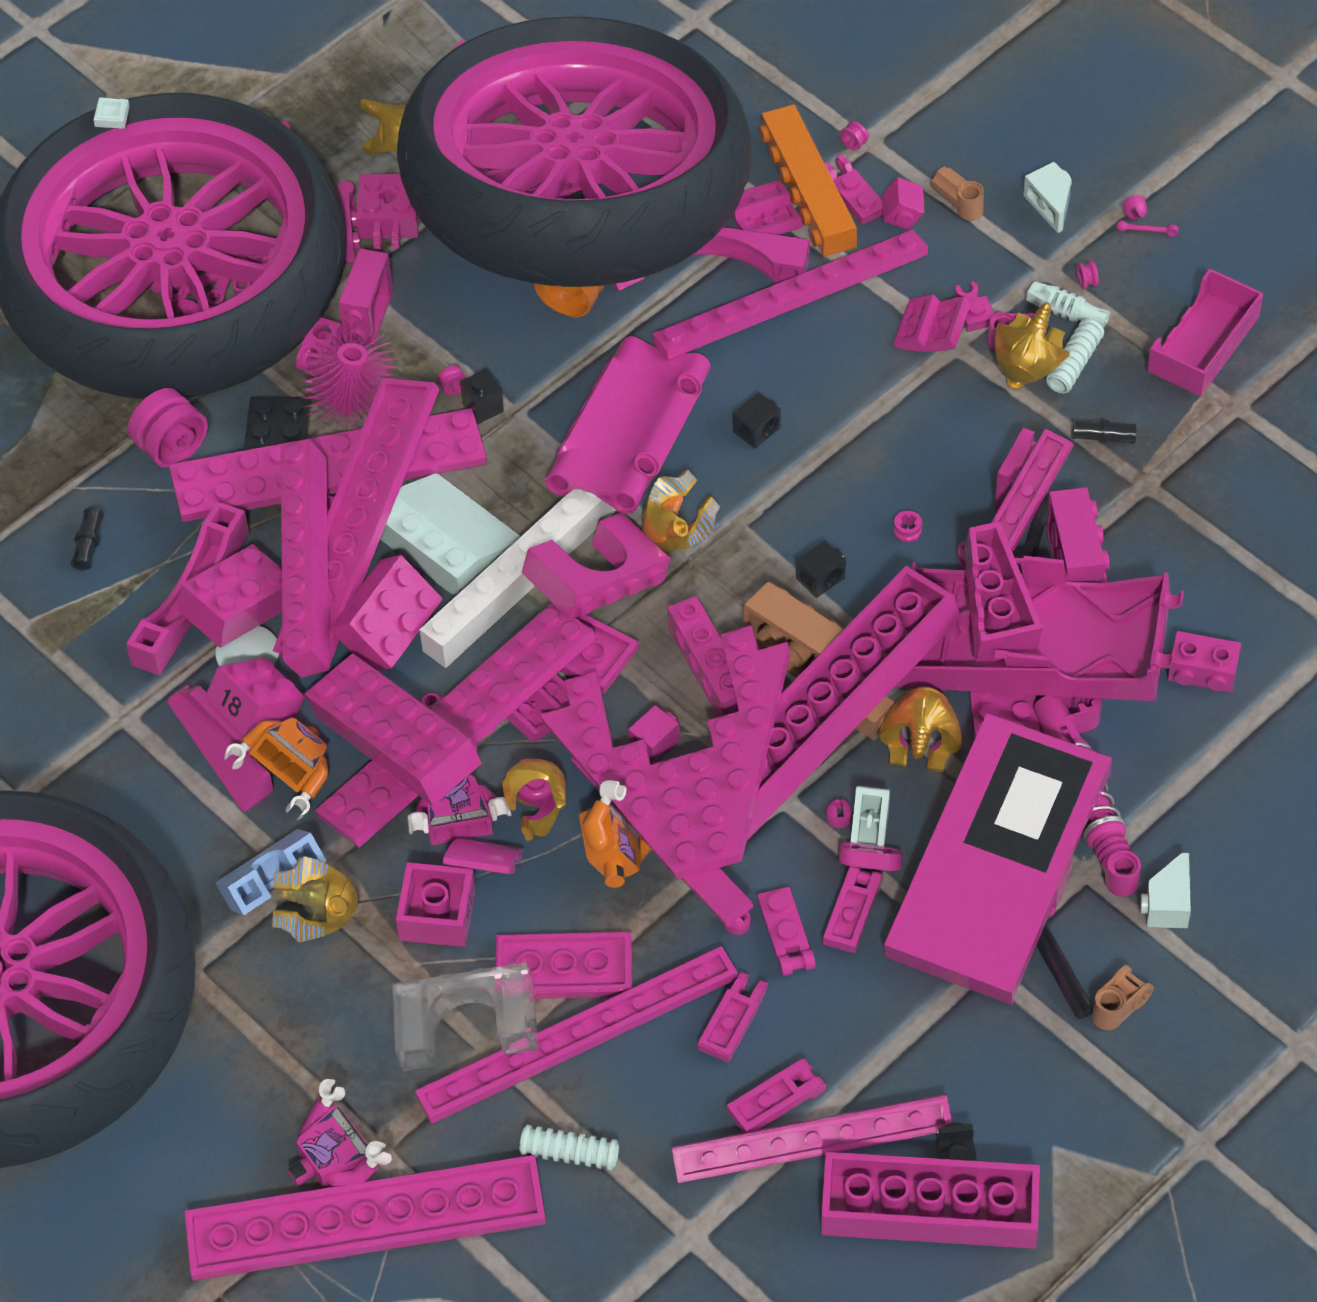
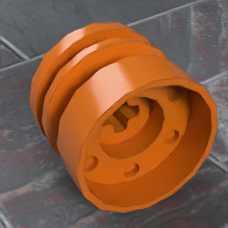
[534,283,605,318]

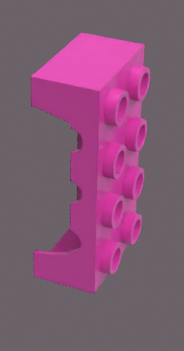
[1147,269,1264,397]

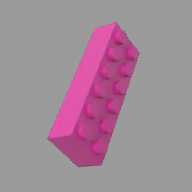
[304,653,482,806]
[821,1152,1040,1249]

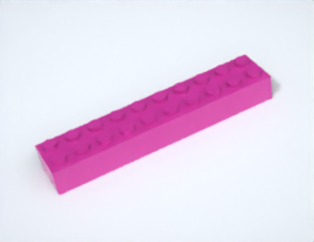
[747,566,961,840]

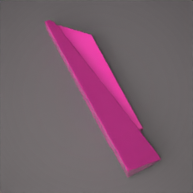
[168,685,274,811]

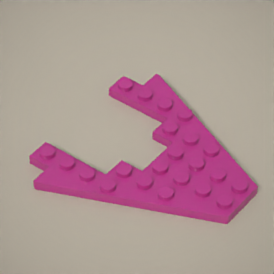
[541,626,791,880]

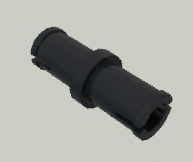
[1072,419,1137,444]
[71,507,104,571]

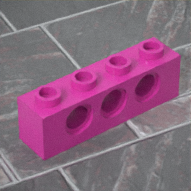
[667,596,739,717]

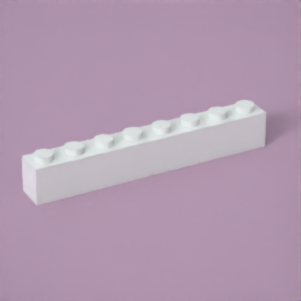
[419,489,616,668]

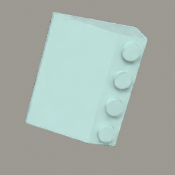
[380,473,521,597]

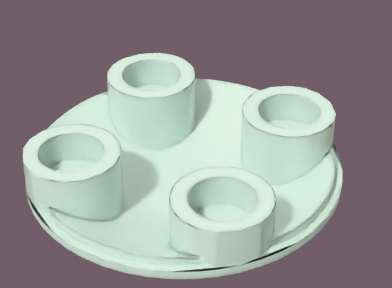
[216,626,279,668]

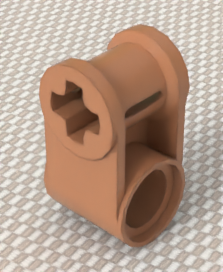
[1091,965,1154,1031]

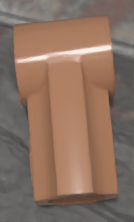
[931,166,984,221]

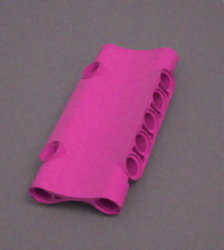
[545,336,711,514]

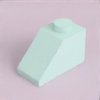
[1023,162,1072,233]
[1140,853,1191,928]

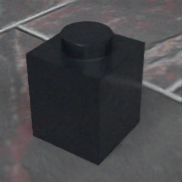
[460,369,504,425]

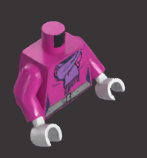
[408,775,511,845]
[287,1079,392,1189]

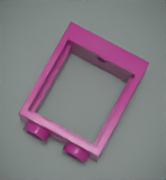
[339,248,394,347]

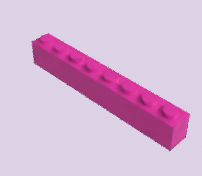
[281,439,330,678]

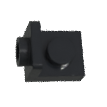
[937,1122,977,1161]

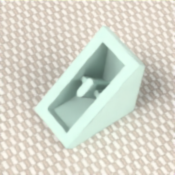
[851,786,890,846]

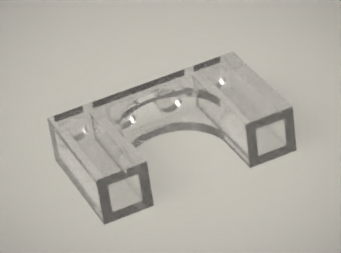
[393,962,538,1071]

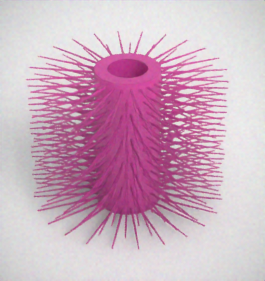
[302,323,397,432]

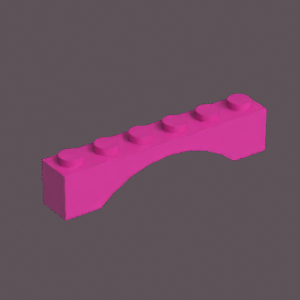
[693,227,810,283]
[126,501,249,676]

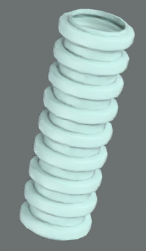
[1046,319,1104,394]
[519,1124,619,1171]

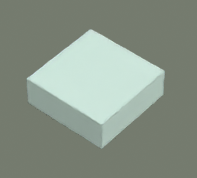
[94,98,130,129]

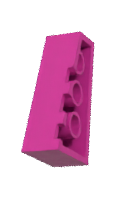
[964,521,1043,662]

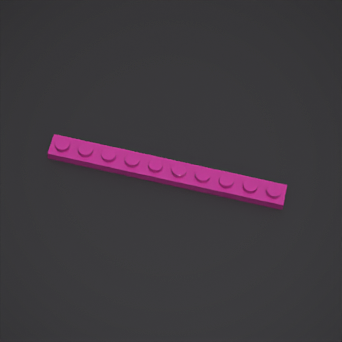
[653,230,928,360]
[415,946,738,1124]

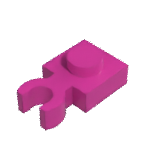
[955,281,994,332]

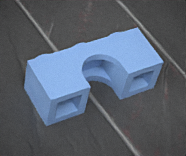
[215,829,326,915]

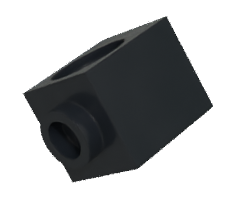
[733,392,781,449]
[796,541,846,598]

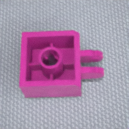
[356,174,420,249]

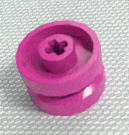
[127,388,208,468]

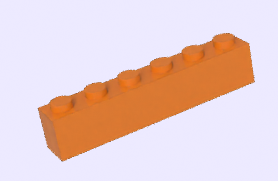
[758,104,857,257]

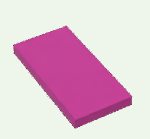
[495,932,632,1000]

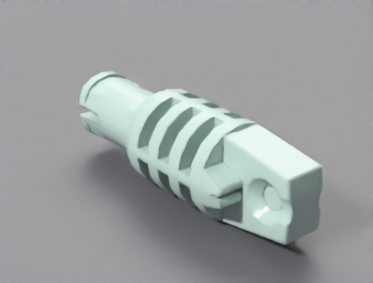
[1026,282,1110,329]

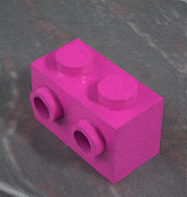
[1168,631,1241,692]

